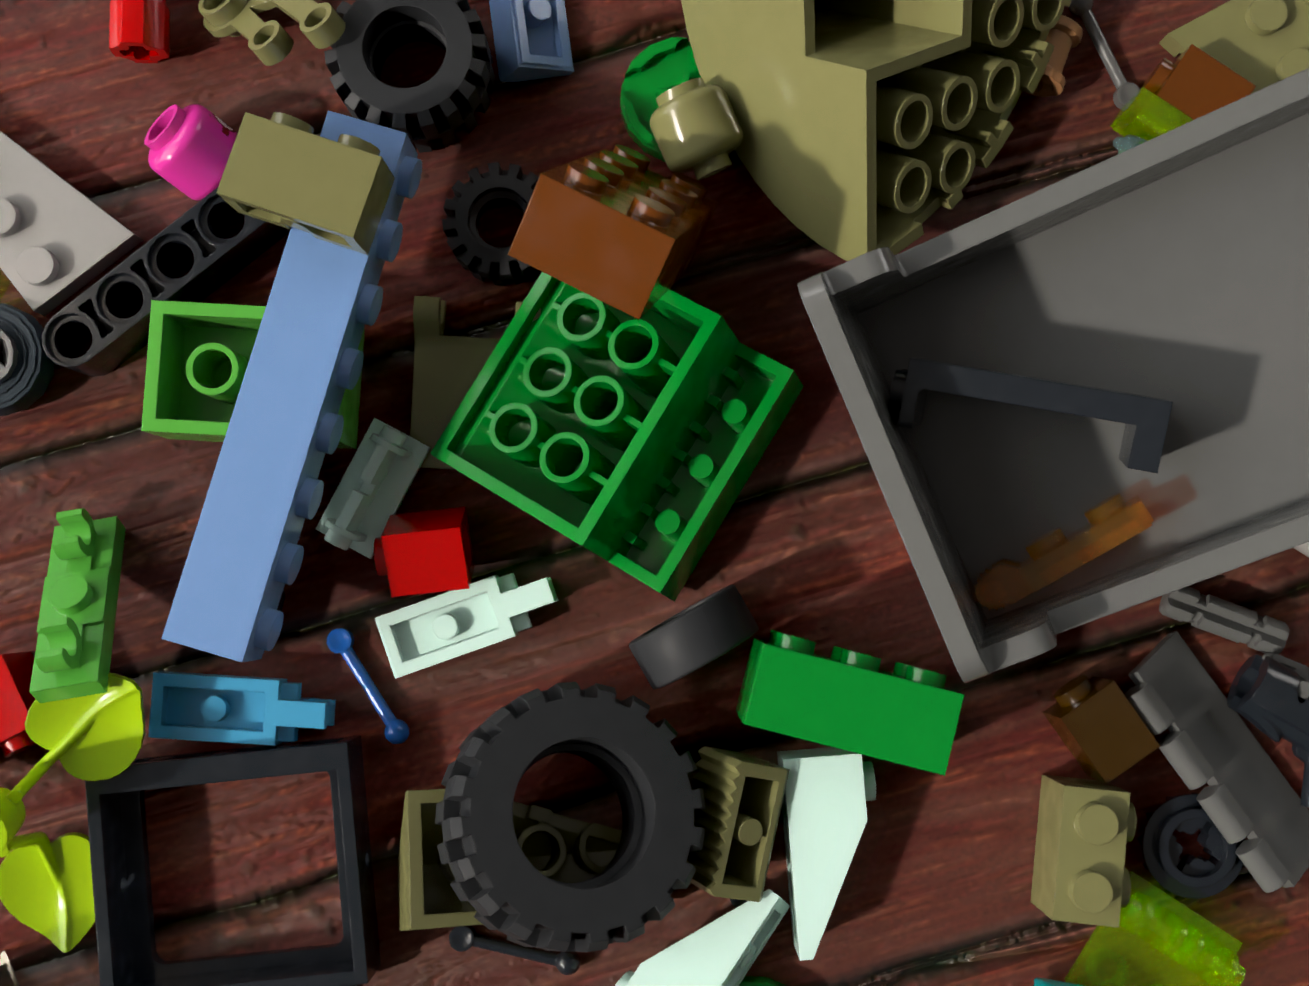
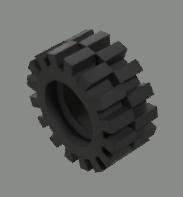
[442,162,542,286]

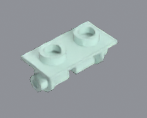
[316,418,431,559]

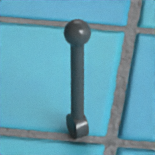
[1069,0,1141,110]

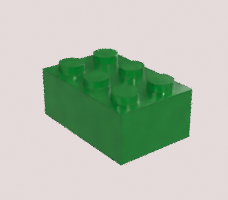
[735,630,964,776]

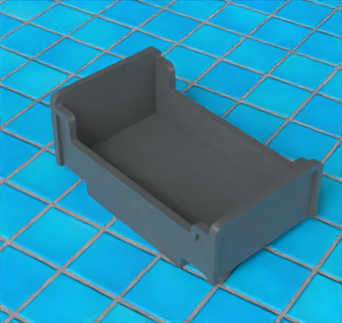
[797,68,1309,683]

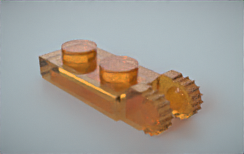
[974,493,1154,611]

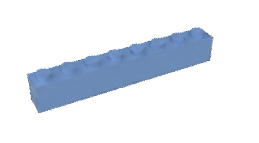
[161,110,422,662]

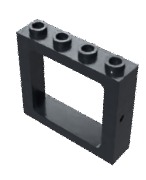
[85,735,381,986]

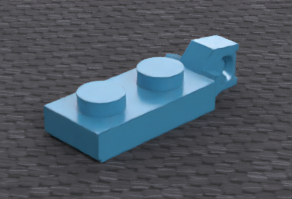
[148,671,336,746]

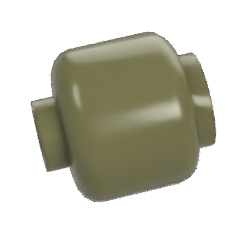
[650,77,743,181]

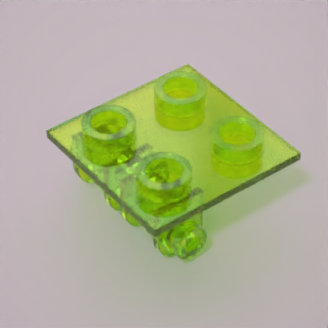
[1064,871,1246,986]

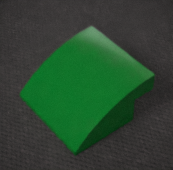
[430,272,804,602]

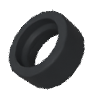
[629,585,759,689]

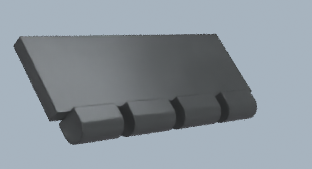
[1124,631,1309,893]

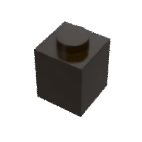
[1043,675,1160,784]

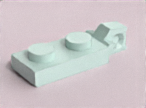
[374,573,559,679]

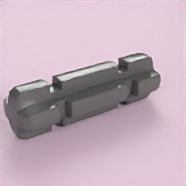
[1159,586,1290,654]

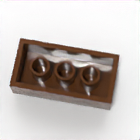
[507,144,719,319]

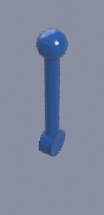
[326,628,409,744]

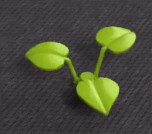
[0,672,145,953]

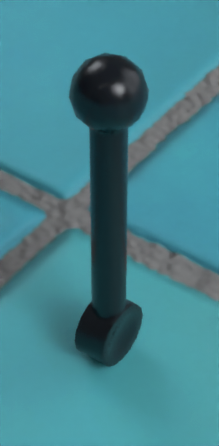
[449,926,581,975]

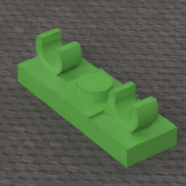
[29,508,126,703]

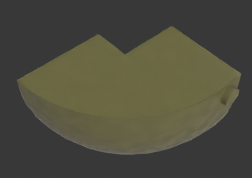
[681,0,1071,261]

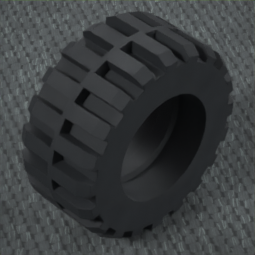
[435,682,706,952]

